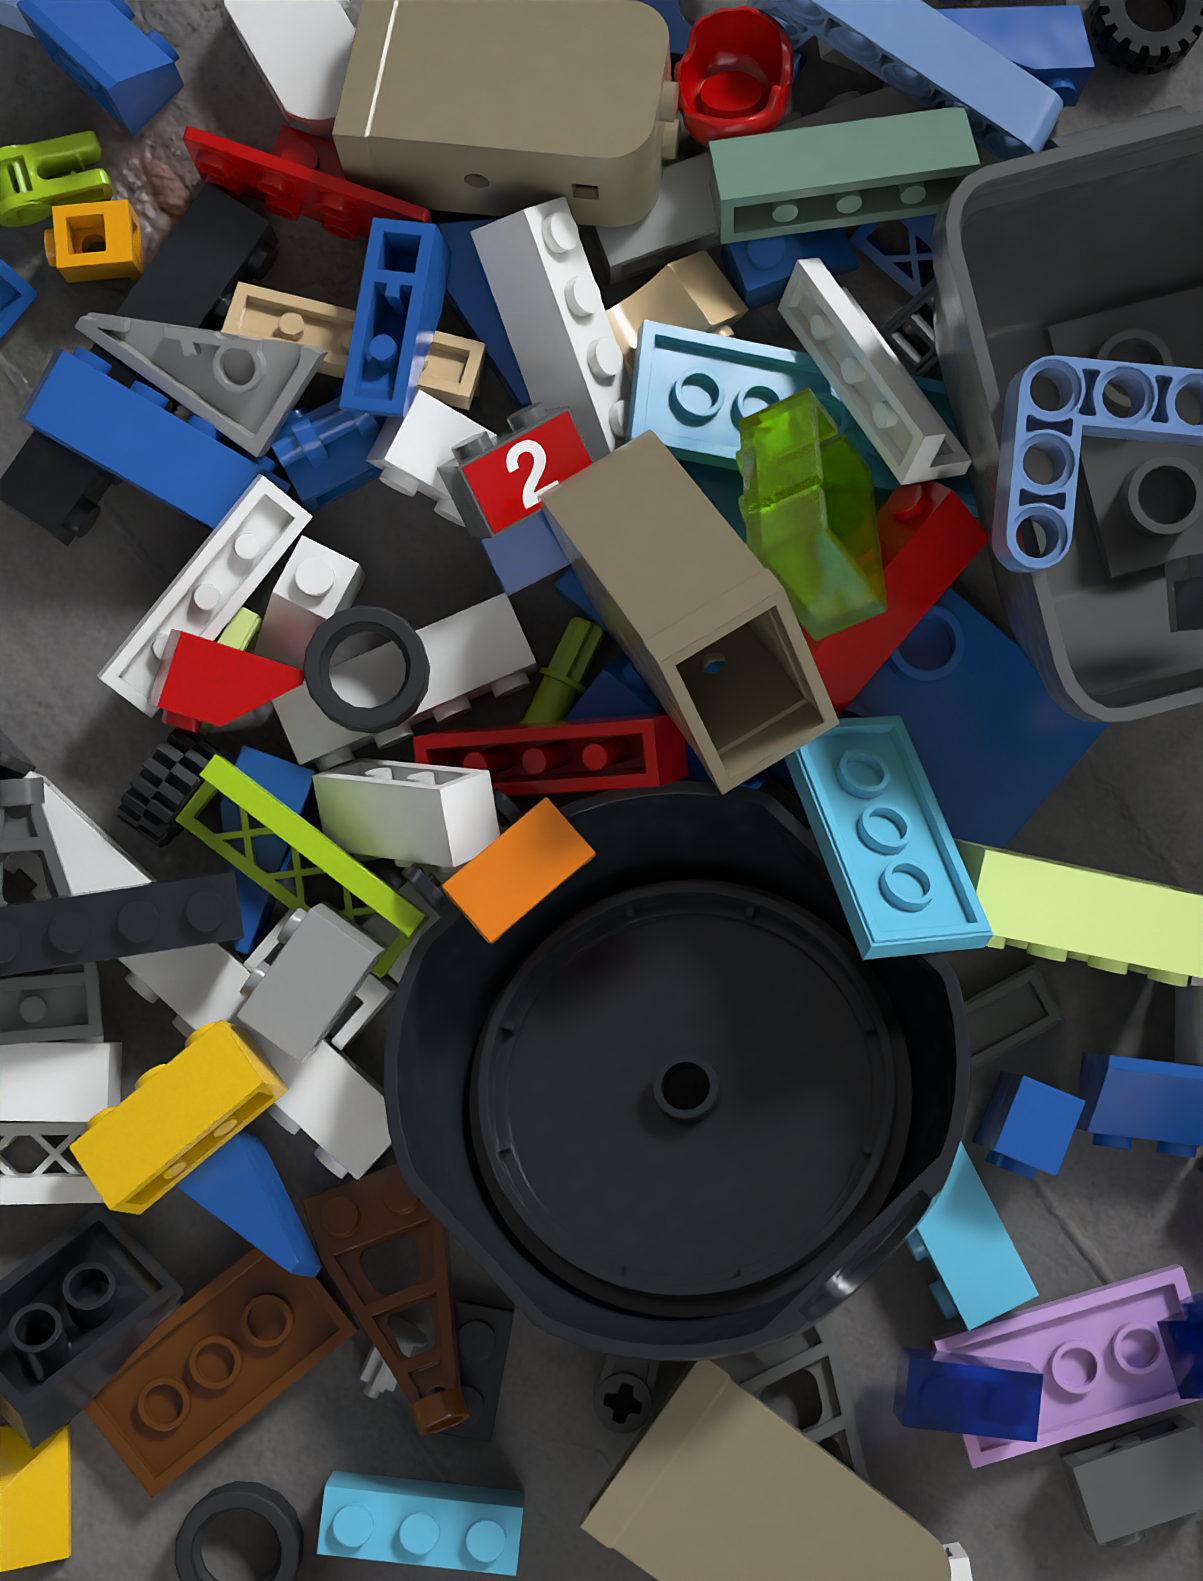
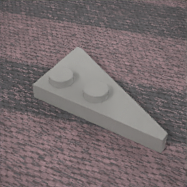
[74,312,328,457]

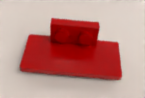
[182,124,433,241]

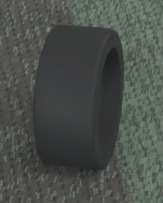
[303,605,430,734]
[174,1481,304,1581]

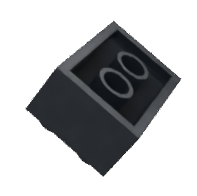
[0,1204,184,1450]

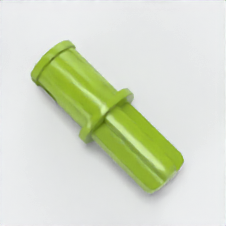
[519,617,604,724]

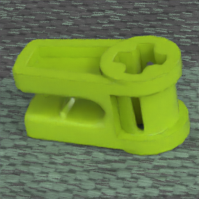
[0,131,113,227]

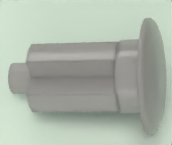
[358,1315,428,1399]

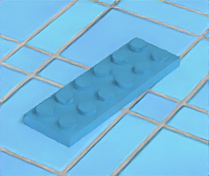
[625,320,979,518]

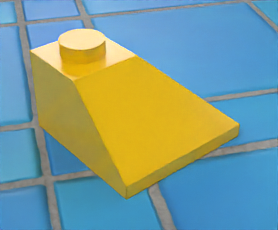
[0,1423,71,1572]

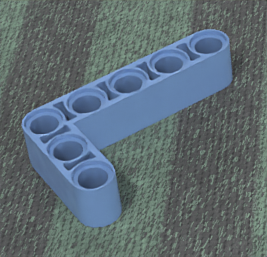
[746,0,1063,161]
[992,355,1203,573]

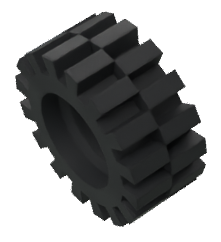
[117,728,230,848]

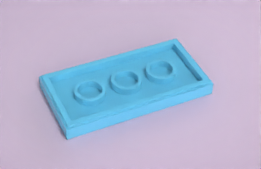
[784,715,994,960]

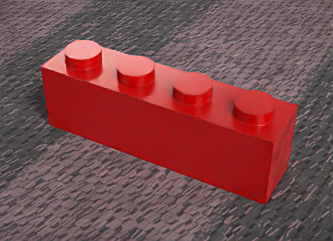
[794,480,989,717]
[413,712,689,796]

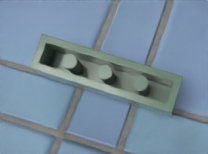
[708,106,980,244]

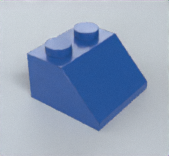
[16,0,184,137]
[1075,1052,1203,1157]

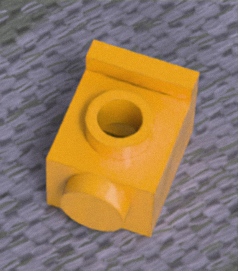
[44,199,144,283]

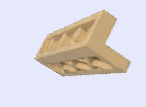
[221,281,486,410]

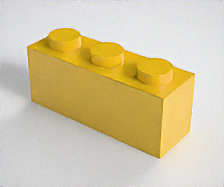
[69,1020,289,1215]

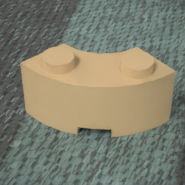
[606,250,749,385]

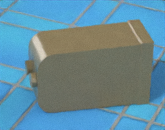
[332,0,681,228]
[537,429,840,795]
[580,1359,951,1581]

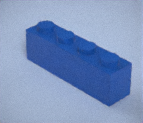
[17,346,291,531]

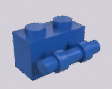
[271,384,388,514]

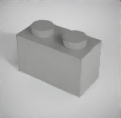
[236,901,389,1063]

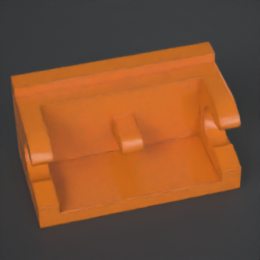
[442,797,596,944]

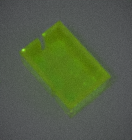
[736,387,887,641]

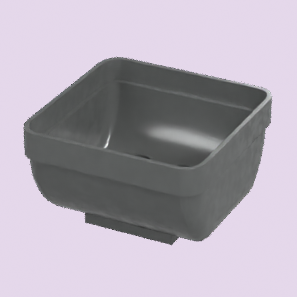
[931,105,1203,722]

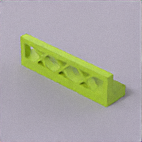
[175,754,431,979]

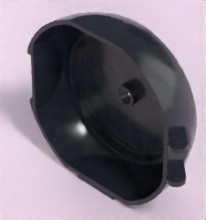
[384,781,971,1362]

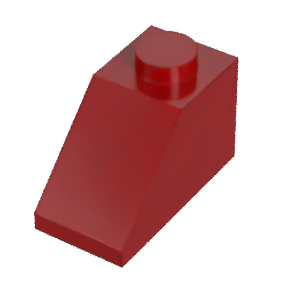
[148,629,304,733]

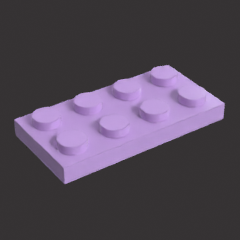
[931,1264,1203,1469]

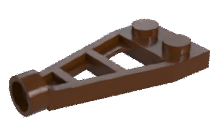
[302,1164,470,1435]

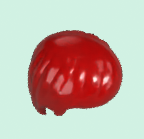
[673,6,794,147]

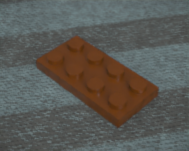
[83,1247,360,1498]

